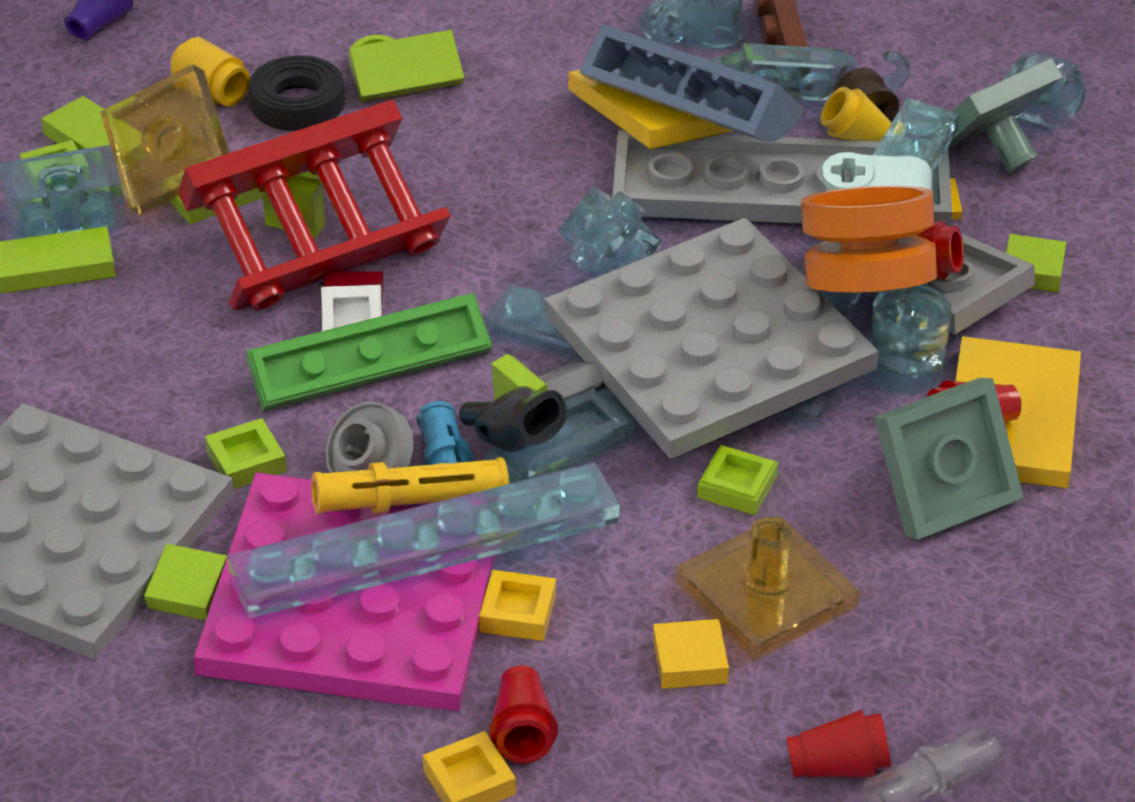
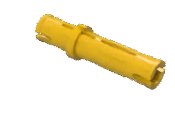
[311,458,509,514]

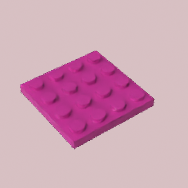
[194,472,505,711]

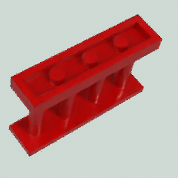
[178,99,451,311]

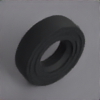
[249,55,345,131]

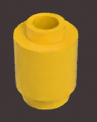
[171,37,250,107]

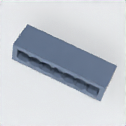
[579,24,805,142]

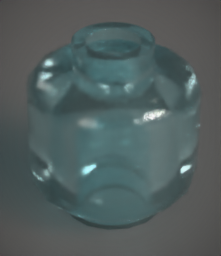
[1004,52,1086,128]

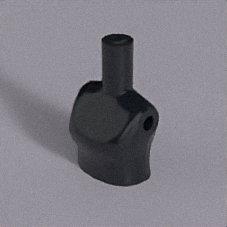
[459,386,567,453]

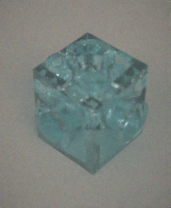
[557,186,663,275]

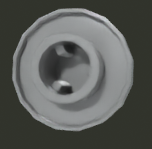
[326,401,414,473]

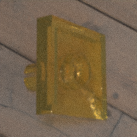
[100,64,229,214]
[676,515,860,661]

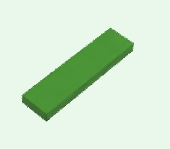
[245,293,492,411]

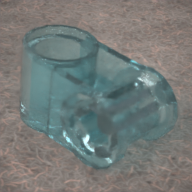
[640,0,743,51]

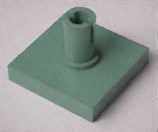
[920,58,1063,174]
[874,377,1024,540]

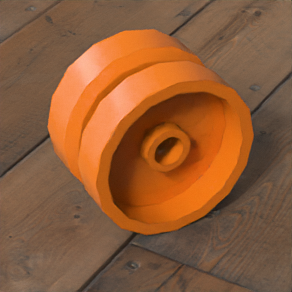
[801,186,937,293]

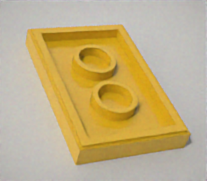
[568,70,734,149]
[956,336,1081,489]

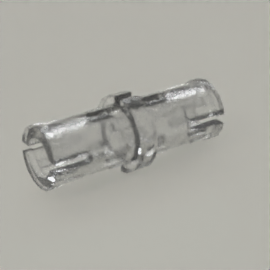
[862,725,1002,802]

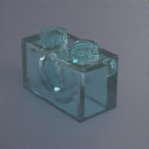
[0,145,127,240]

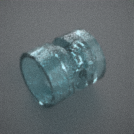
[868,285,952,395]

